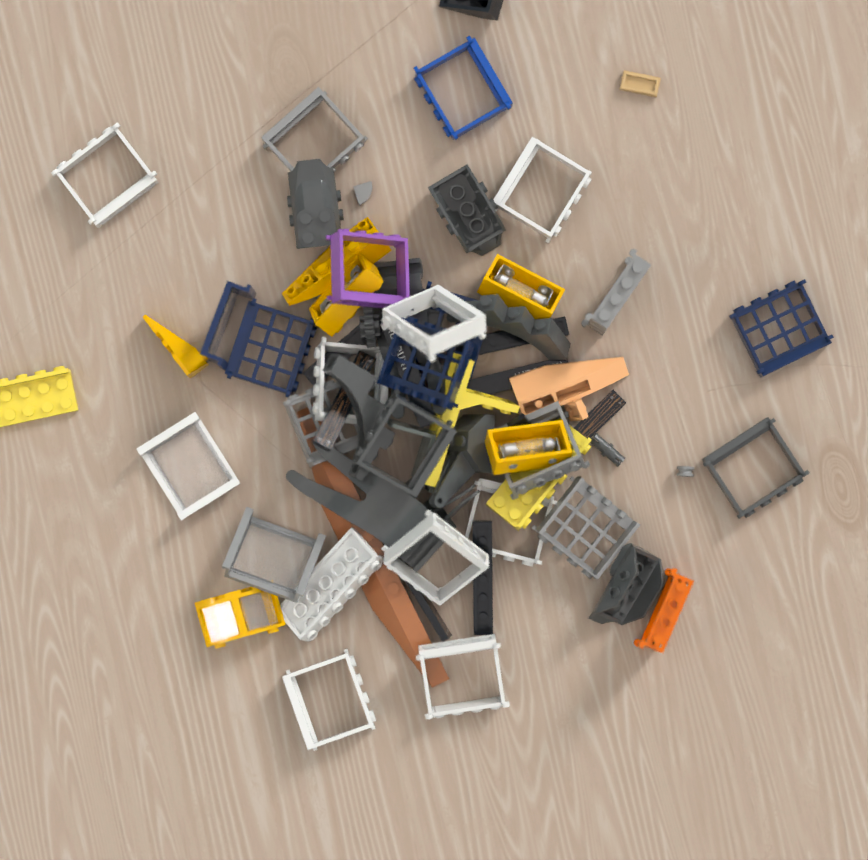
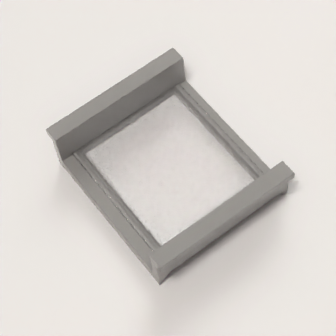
[222,507,326,603]

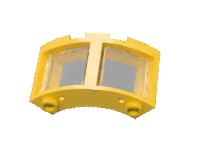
[194,580,285,649]

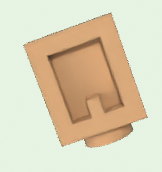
[564,399,588,421]

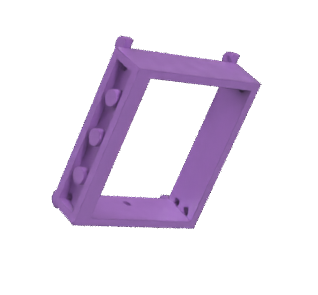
[326,229,410,308]

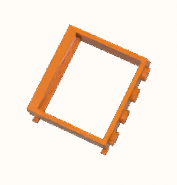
[634,568,694,653]

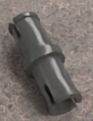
[590,433,625,467]

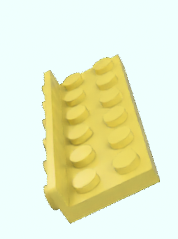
[0,366,79,427]
[485,418,592,531]

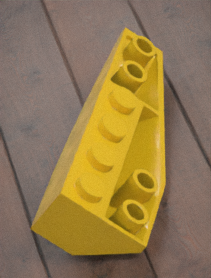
[282,217,392,306]

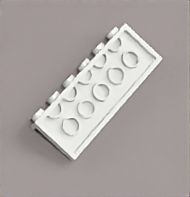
[280,527,384,642]

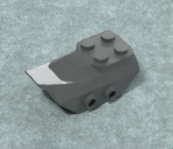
[287,159,344,249]
[428,164,506,256]
[588,543,664,625]

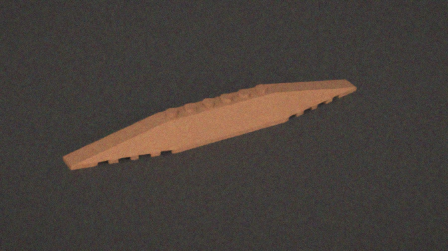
[297,404,449,687]

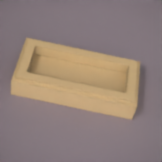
[619,70,661,98]

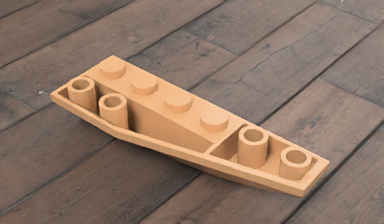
[509,357,629,415]

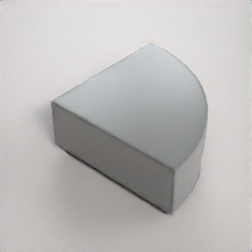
[353,181,372,206]

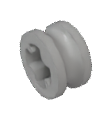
[677,466,694,477]

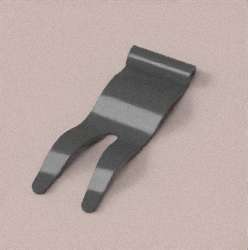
[373,258,446,419]
[286,445,445,573]

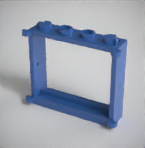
[413,36,513,140]

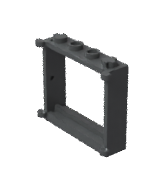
[352,389,457,497]
[702,417,810,519]

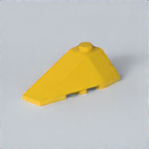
[143,315,209,378]

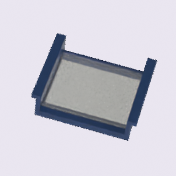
[200,281,256,371]

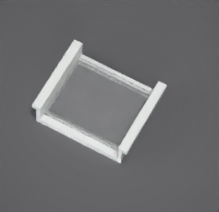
[136,412,240,521]

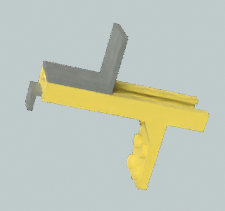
[386,353,520,493]

